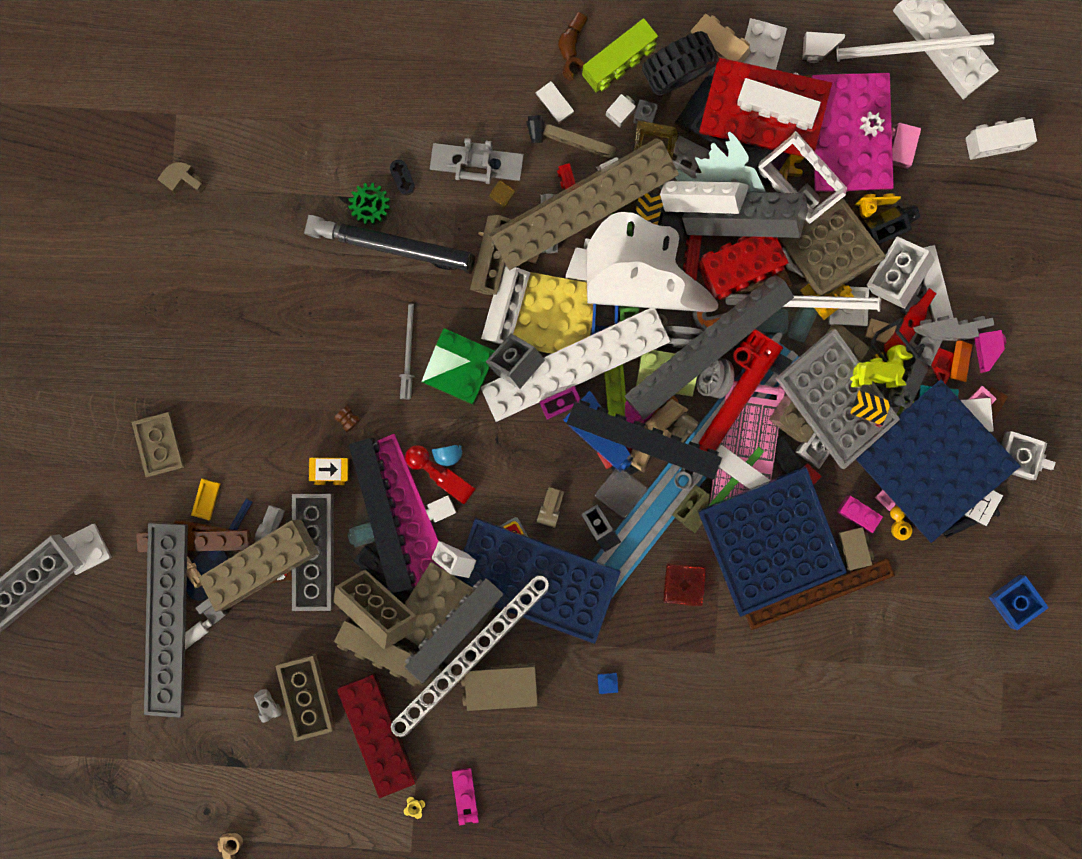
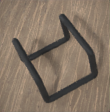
[870,318,925,362]

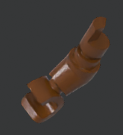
[558,12,588,81]

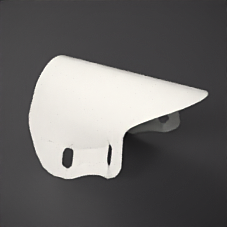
[587,212,718,312]

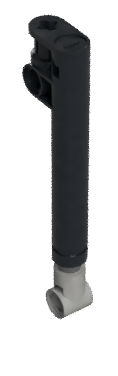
[304,215,475,274]

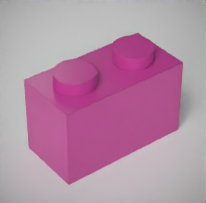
[836,496,883,533]

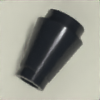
[526,115,545,143]

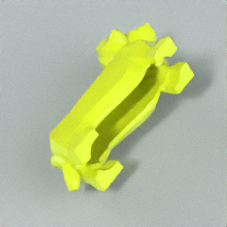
[850,345,913,388]

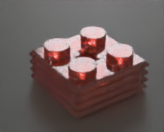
[663,564,706,606]

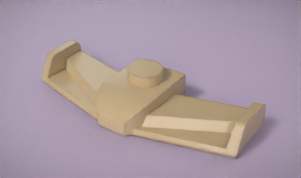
[631,399,688,473]

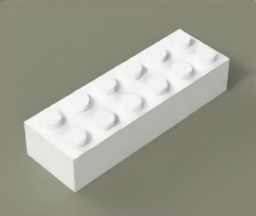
[893,0,999,99]

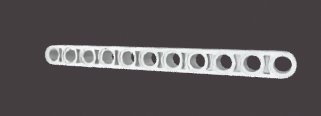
[391,576,549,737]

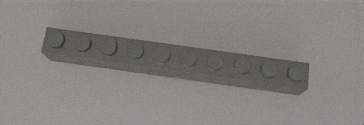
[625,274,794,420]

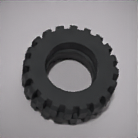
[642,31,719,95]

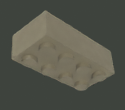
[334,570,417,650]
[275,654,335,741]

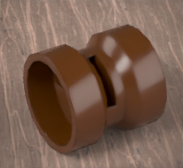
[334,405,361,432]

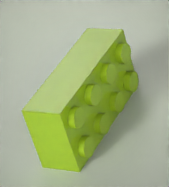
[582,18,658,93]

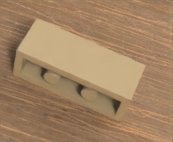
[691,13,751,63]

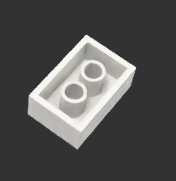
[966,117,1037,160]
[867,237,935,309]

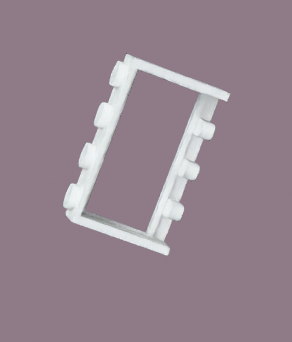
[758,131,847,224]

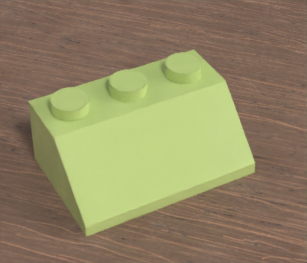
[636,350,697,396]

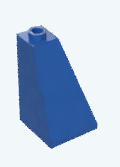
[563,391,633,472]

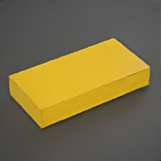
[191,479,221,521]

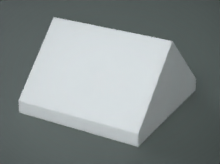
[795,432,830,469]

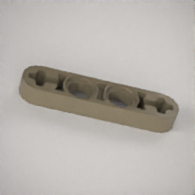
[543,125,616,159]

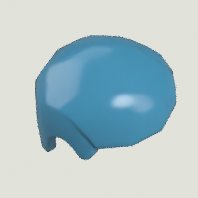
[432,445,462,466]

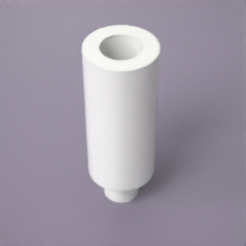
[185,619,212,650]

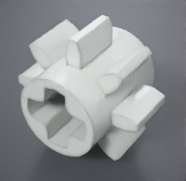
[860,112,885,137]

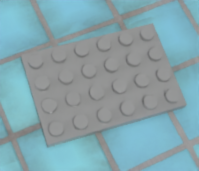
[775,329,900,469]

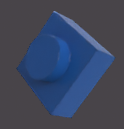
[597,672,618,694]

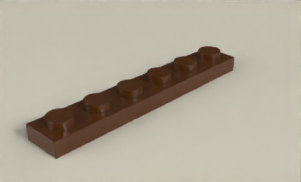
[136,530,251,552]

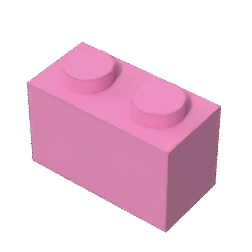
[892,123,921,169]

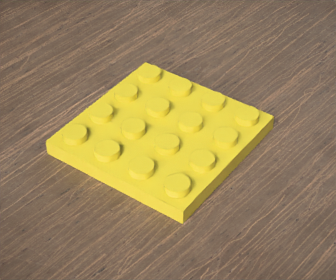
[513,272,593,354]

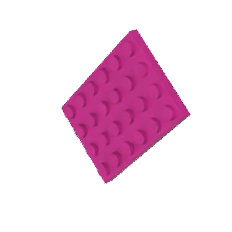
[811,73,893,192]

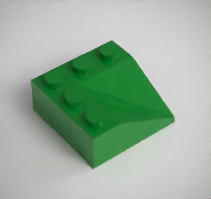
[421,328,495,405]

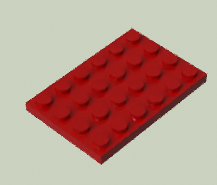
[699,57,833,157]

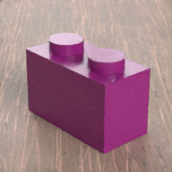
[539,386,580,420]

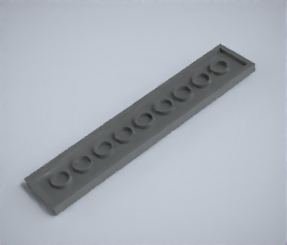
[144,522,188,718]

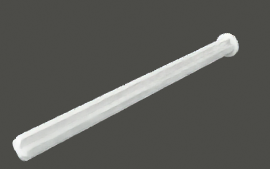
[837,33,994,62]
[726,294,881,312]

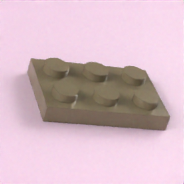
[131,412,185,478]

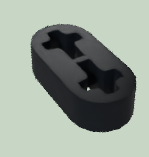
[390,159,415,196]

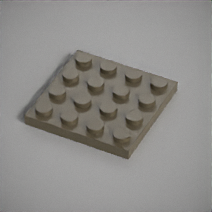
[778,198,886,296]
[404,562,494,669]

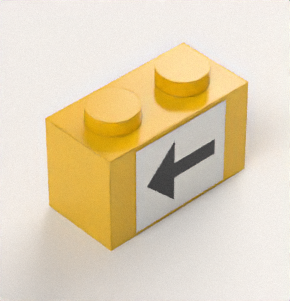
[309,458,350,485]

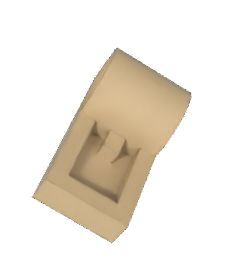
[218,833,243,859]

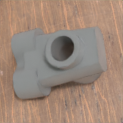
[254,689,283,723]

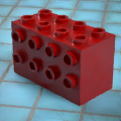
[698,236,788,300]

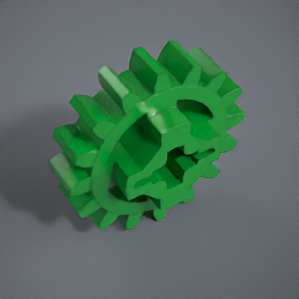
[348,183,390,225]

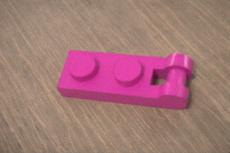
[452,768,479,826]

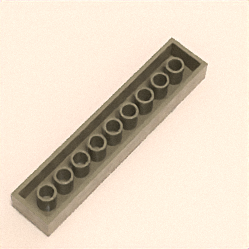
[488,138,679,271]

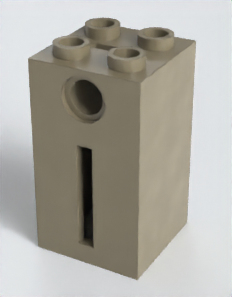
[461,663,538,711]

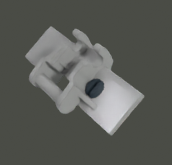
[430,138,524,184]

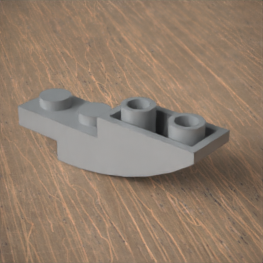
[914,316,994,341]

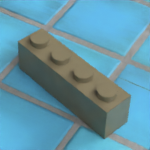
[470,215,512,295]

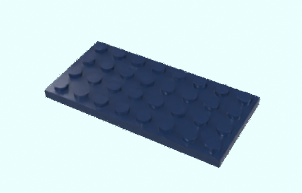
[455,518,621,644]

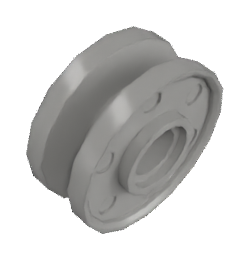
[664,326,704,348]
[696,358,734,398]

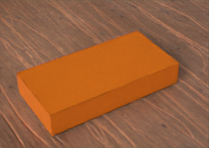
[950,341,973,382]

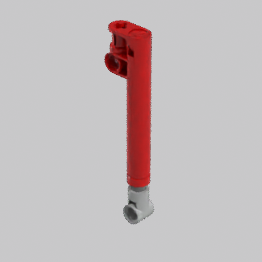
[674,329,783,490]

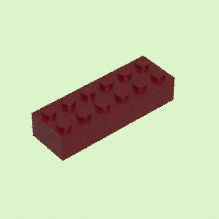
[337,672,417,798]

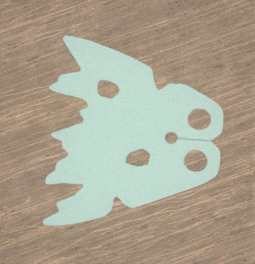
[659,132,766,193]

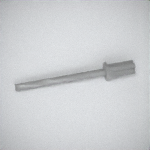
[399,304,415,400]

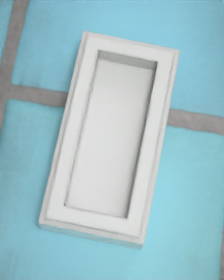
[536,81,574,124]

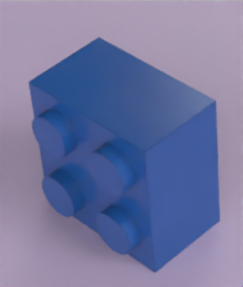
[988,575,1049,630]

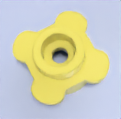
[404,797,425,819]

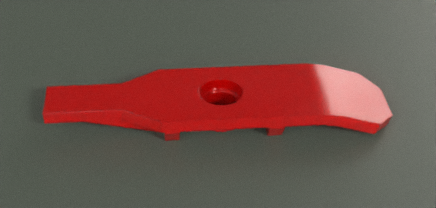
[884,288,937,353]

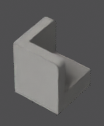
[196,598,228,624]

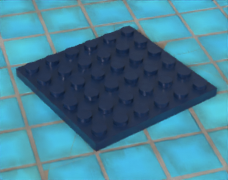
[856,380,1021,543]
[698,467,847,617]

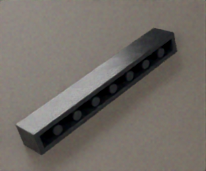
[566,400,722,479]
[349,438,416,593]

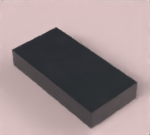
[774,435,803,474]

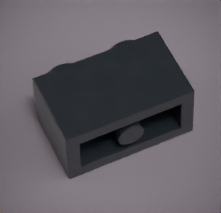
[581,504,621,552]

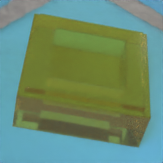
[489,180,515,208]

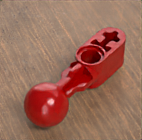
[405,445,476,505]

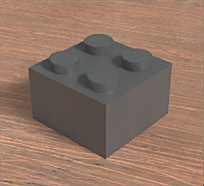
[486,333,545,389]

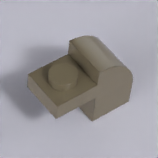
[157,162,205,194]

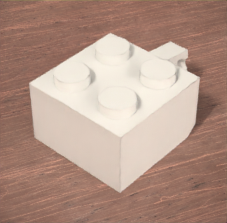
[1001,431,1056,480]

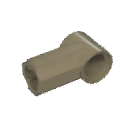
[670,412,699,443]
[537,487,564,528]

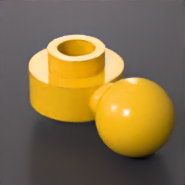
[890,505,912,540]

